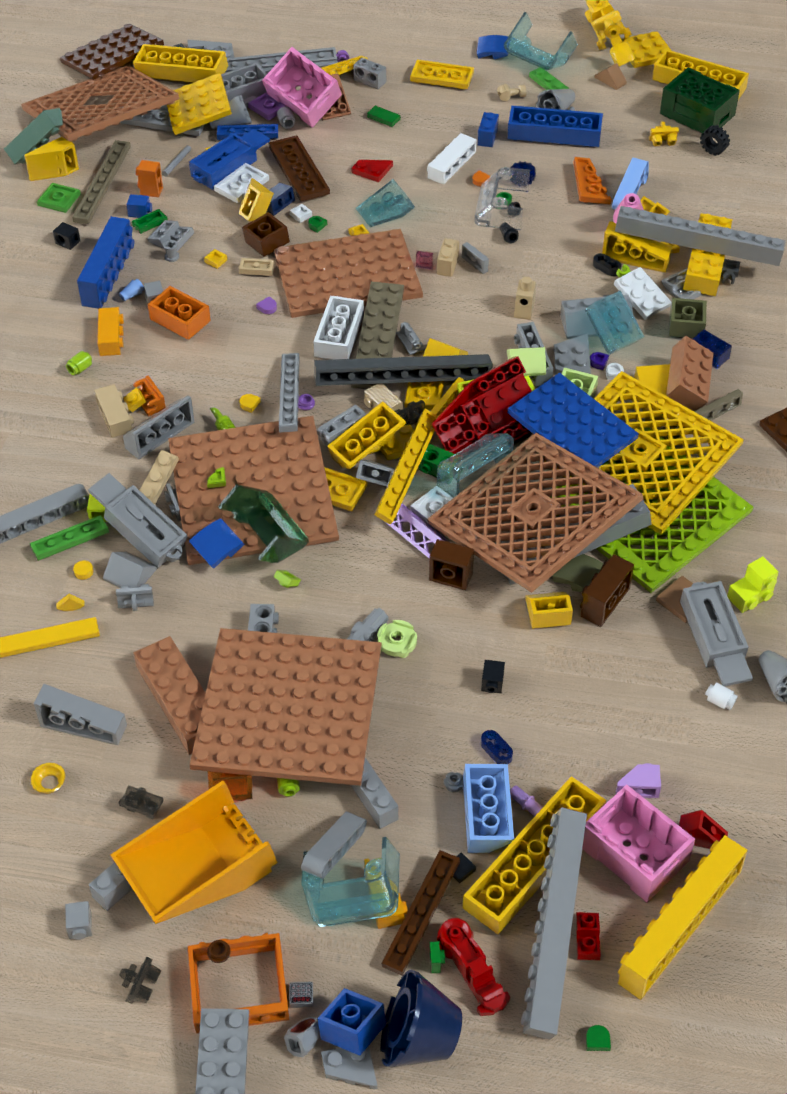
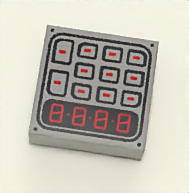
[289,982,313,1008]

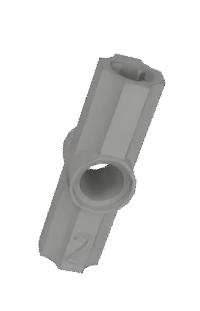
[347,608,388,642]

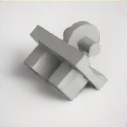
[116,584,154,611]

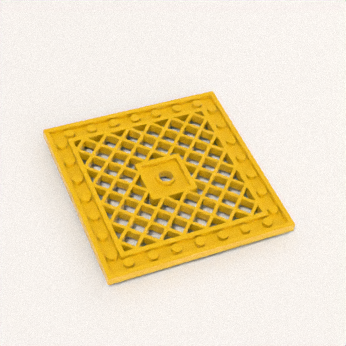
[538,371,744,535]

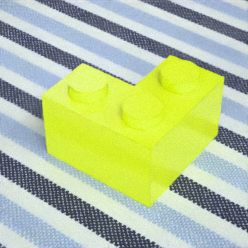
[727,556,779,613]

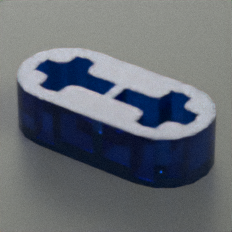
[481,730,513,764]

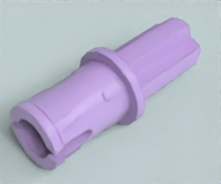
[510,785,543,817]

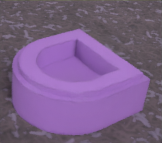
[256,296,277,314]

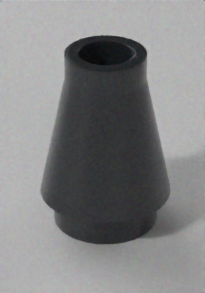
[500,222,519,243]

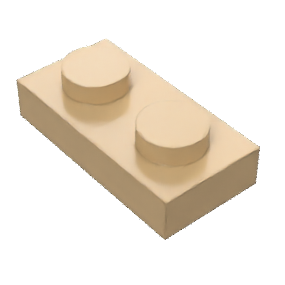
[239,258,274,276]

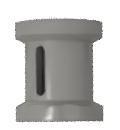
[163,240,179,262]

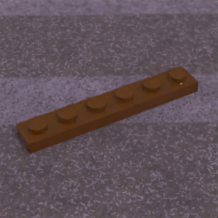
[381,850,460,976]

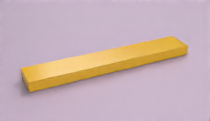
[0,617,100,658]

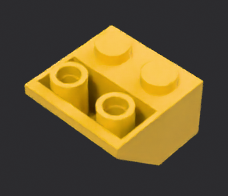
[239,178,274,221]
[525,591,573,629]

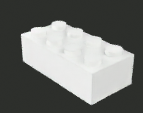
[313,295,364,360]

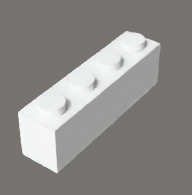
[427,133,477,185]

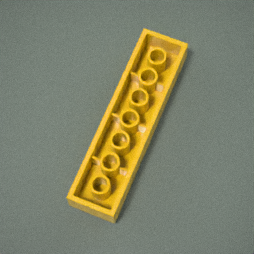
[463,776,607,934]
[618,835,748,1000]

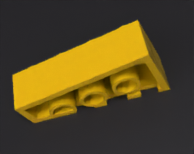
[602,221,672,273]

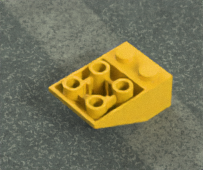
[24,136,79,181]

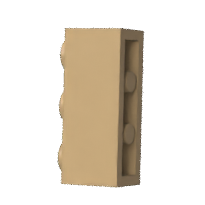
[94,384,134,438]

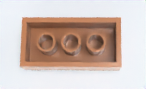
[666,336,713,411]

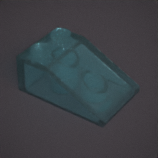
[356,179,415,227]

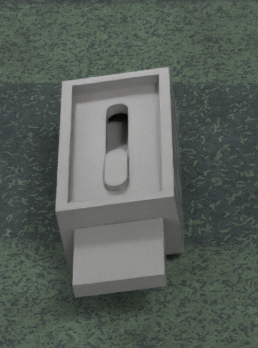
[88,473,187,568]
[680,581,753,686]

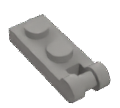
[317,405,366,444]

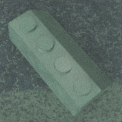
[4,108,63,164]

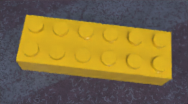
[133,44,228,82]
[652,49,749,100]
[683,213,733,296]

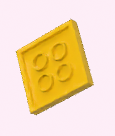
[621,31,672,68]

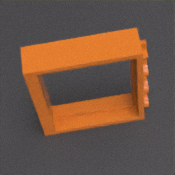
[188,933,290,1033]

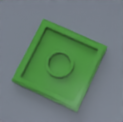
[37,183,81,213]

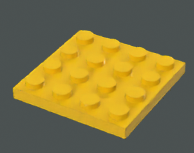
[167,73,232,135]

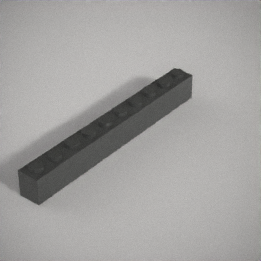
[314,354,493,386]

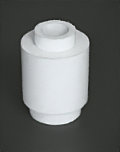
[705,682,738,710]

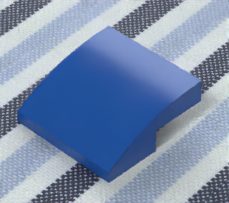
[477,35,510,60]
[189,518,245,568]

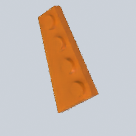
[573,157,612,205]

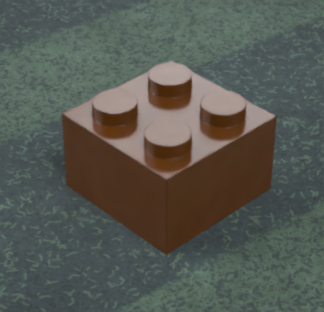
[242,212,290,257]
[429,539,474,591]

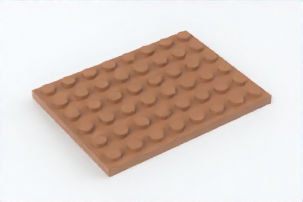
[274,229,423,318]

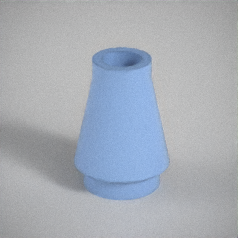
[119,279,144,301]

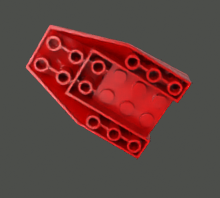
[432,356,532,455]

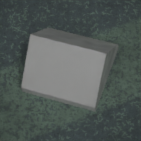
[103,551,158,588]

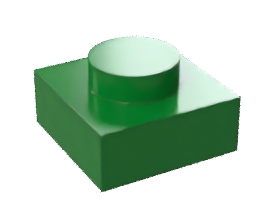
[430,941,445,973]

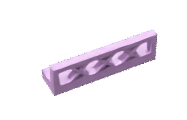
[387,503,451,558]

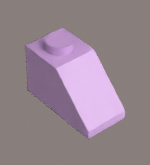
[616,763,661,798]

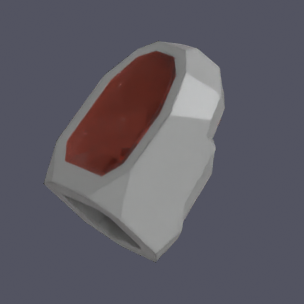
[284,1017,320,1057]

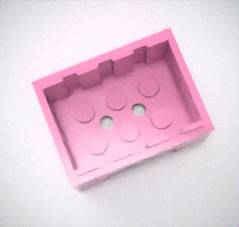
[262,47,342,128]
[582,784,695,903]

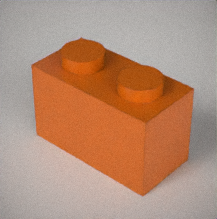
[136,160,163,197]

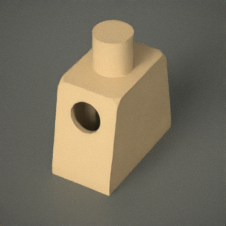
[514,277,536,320]

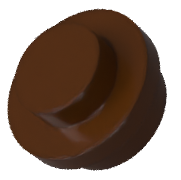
[207,940,231,963]

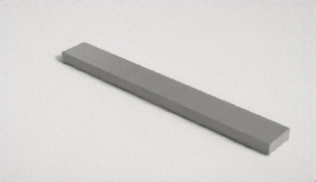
[279,353,300,433]

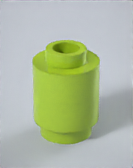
[66,351,92,375]
[277,778,300,797]

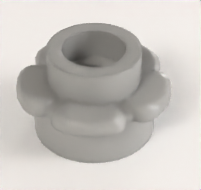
[444,772,463,792]

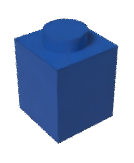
[126,194,152,218]

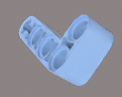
[612,157,649,210]

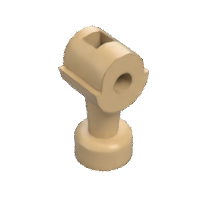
[497,84,526,102]

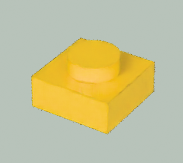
[123,387,146,413]

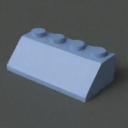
[463,764,514,853]

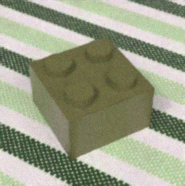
[669,298,707,339]

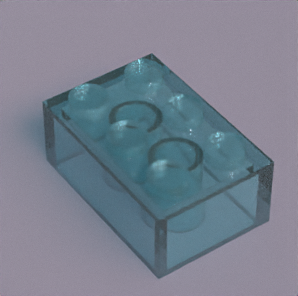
[585,290,644,355]

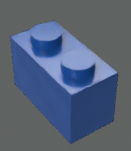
[478,112,499,148]

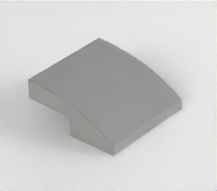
[148,220,194,251]
[662,268,704,299]

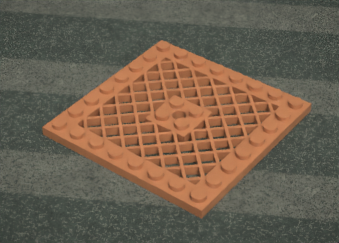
[427,433,643,593]

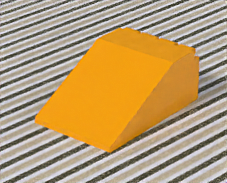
[110,781,278,924]

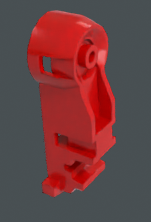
[437,918,511,1016]

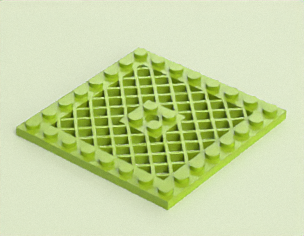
[550,428,754,593]

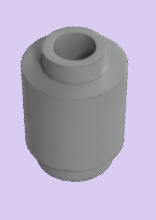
[277,107,295,129]

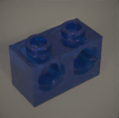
[693,330,732,369]

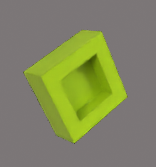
[274,570,301,588]

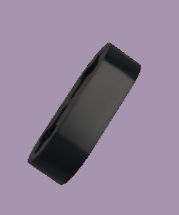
[593,253,622,277]

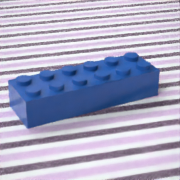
[507,105,603,147]
[77,216,135,309]

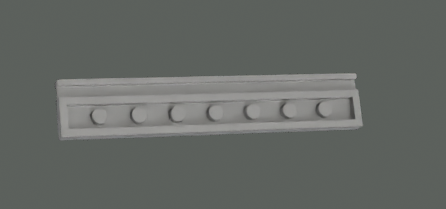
[225,47,338,74]

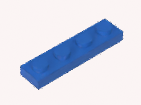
[217,124,278,140]

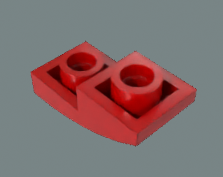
[576,912,601,960]

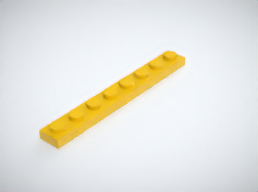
[374,408,438,525]

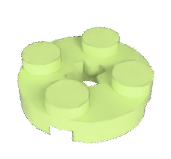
[377,620,417,658]

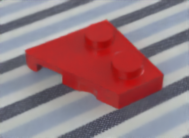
[351,160,393,182]

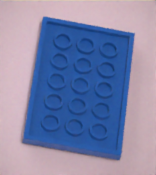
[508,372,639,468]

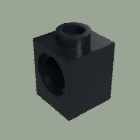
[53,222,81,250]
[481,660,505,693]

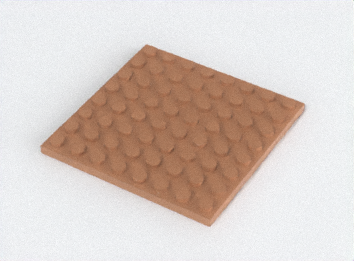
[168,416,339,565]
[190,628,382,786]

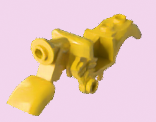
[585,0,635,67]

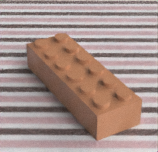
[133,636,206,755]

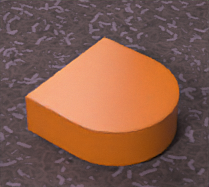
[473,170,491,187]

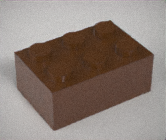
[580,554,634,627]

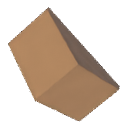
[595,63,627,90]

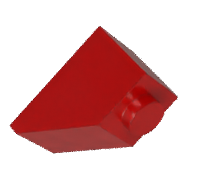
[679,810,728,849]

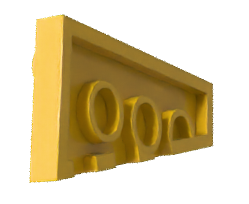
[321,55,368,75]

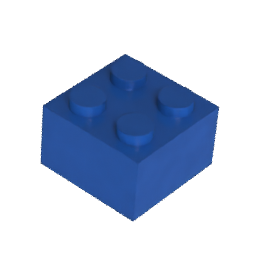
[318,988,386,1056]

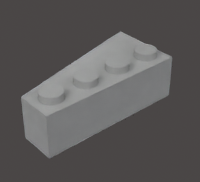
[34,684,127,745]

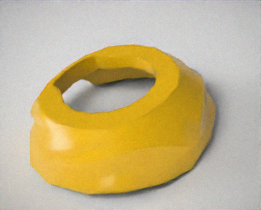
[31,763,65,794]

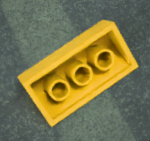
[327,401,406,469]

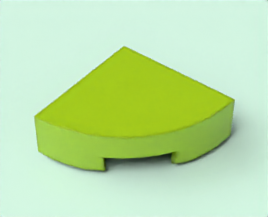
[207,467,226,488]

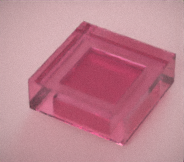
[416,251,433,269]

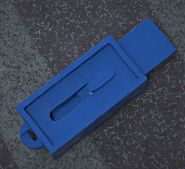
[189,129,270,190]

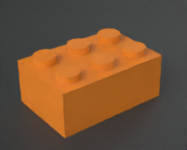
[148,286,211,340]

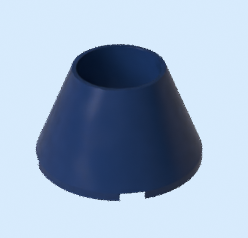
[380,970,462,1068]

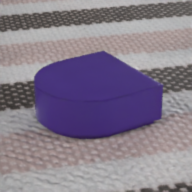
[590,352,609,370]

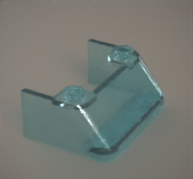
[504,12,578,70]
[437,433,514,498]
[301,837,400,927]

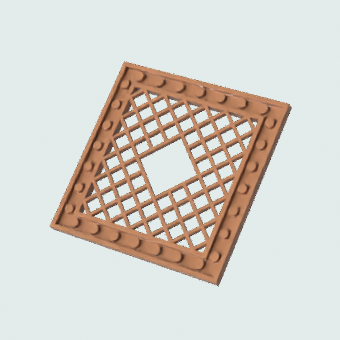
[21,65,179,141]

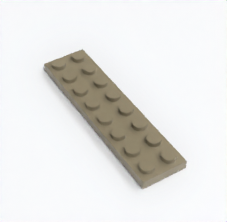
[351,281,404,389]

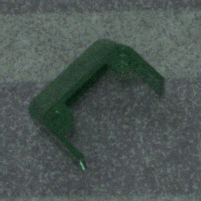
[218,484,309,563]

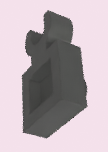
[721,259,741,284]

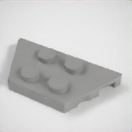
[554,334,591,374]

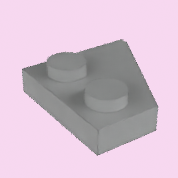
[321,1046,377,1090]

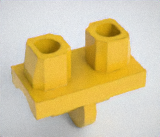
[648,121,679,146]

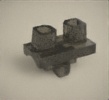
[395,400,425,426]
[118,785,164,819]
[119,957,161,1004]

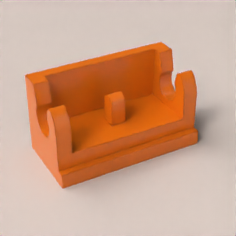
[133,375,166,416]

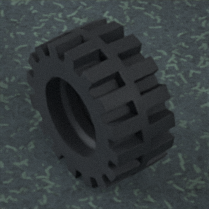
[700,125,730,156]

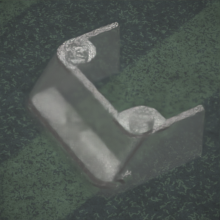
[474,167,530,230]

